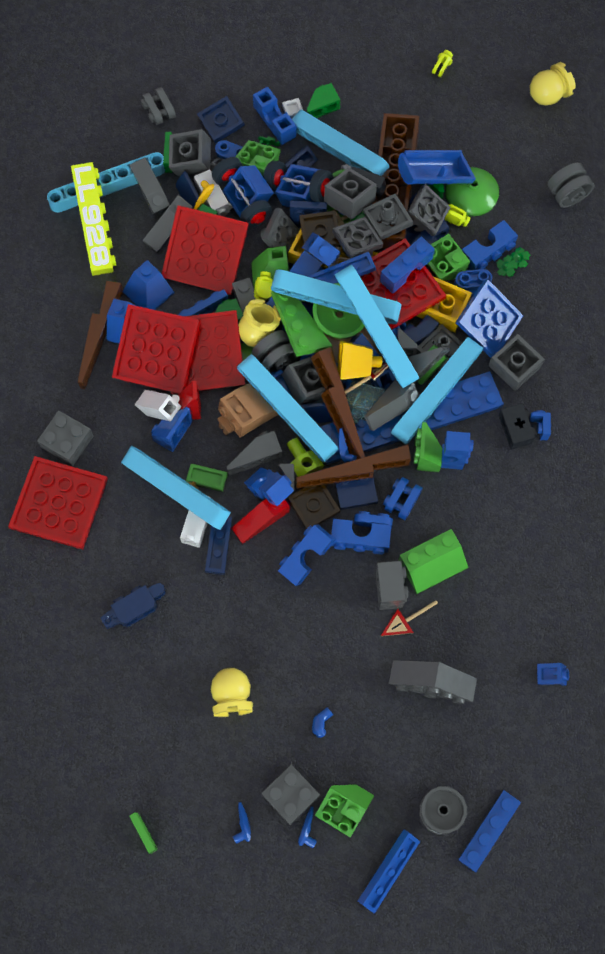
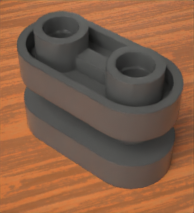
[140,87,176,125]

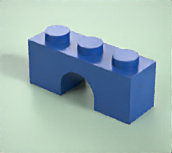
[253,87,296,145]
[462,220,518,270]
[380,236,435,294]
[441,431,473,470]
[244,468,294,506]
[331,519,391,554]
[278,525,336,586]

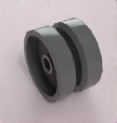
[547,162,595,208]
[251,330,299,374]
[419,786,467,835]

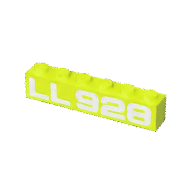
[71,162,116,276]

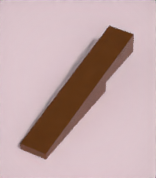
[78,281,123,389]
[311,347,365,459]
[296,445,411,488]

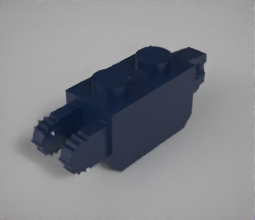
[100,583,166,629]

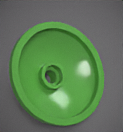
[446,167,499,216]
[312,283,365,339]

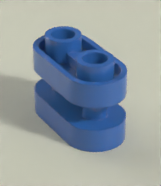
[454,269,492,296]
[383,477,423,521]

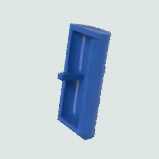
[398,150,476,185]

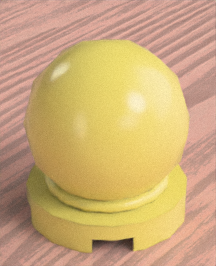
[530,62,576,106]
[238,299,281,347]
[211,668,253,717]

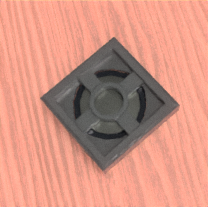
[407,184,450,236]
[332,217,383,259]

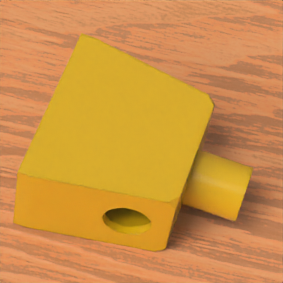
[338,341,382,379]

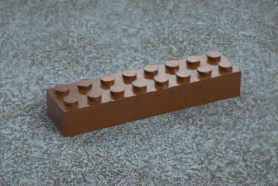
[372,113,419,249]

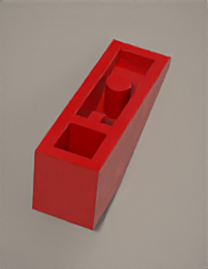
[178,381,201,420]
[231,499,290,544]

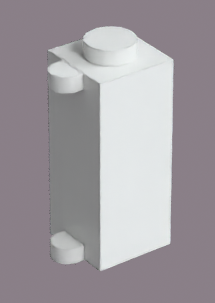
[194,169,233,217]
[135,390,181,421]
[180,496,209,548]

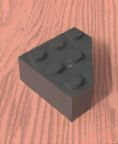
[389,660,477,704]

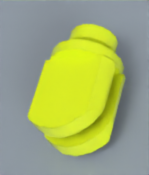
[432,50,453,78]
[444,204,470,227]
[254,271,273,301]

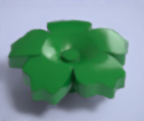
[509,247,531,268]
[496,255,518,277]

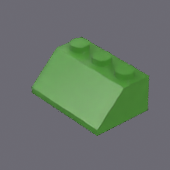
[398,529,468,594]

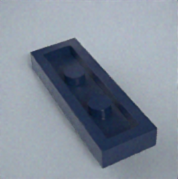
[205,516,232,575]

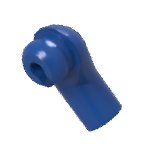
[312,707,333,738]

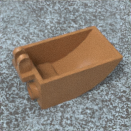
[217,383,279,437]

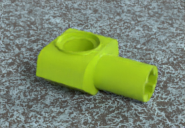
[287,438,324,477]

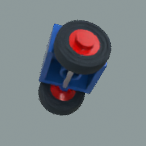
[211,157,274,228]
[263,161,334,207]

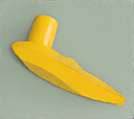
[194,180,214,210]

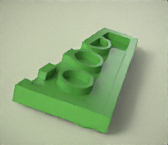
[271,291,332,357]

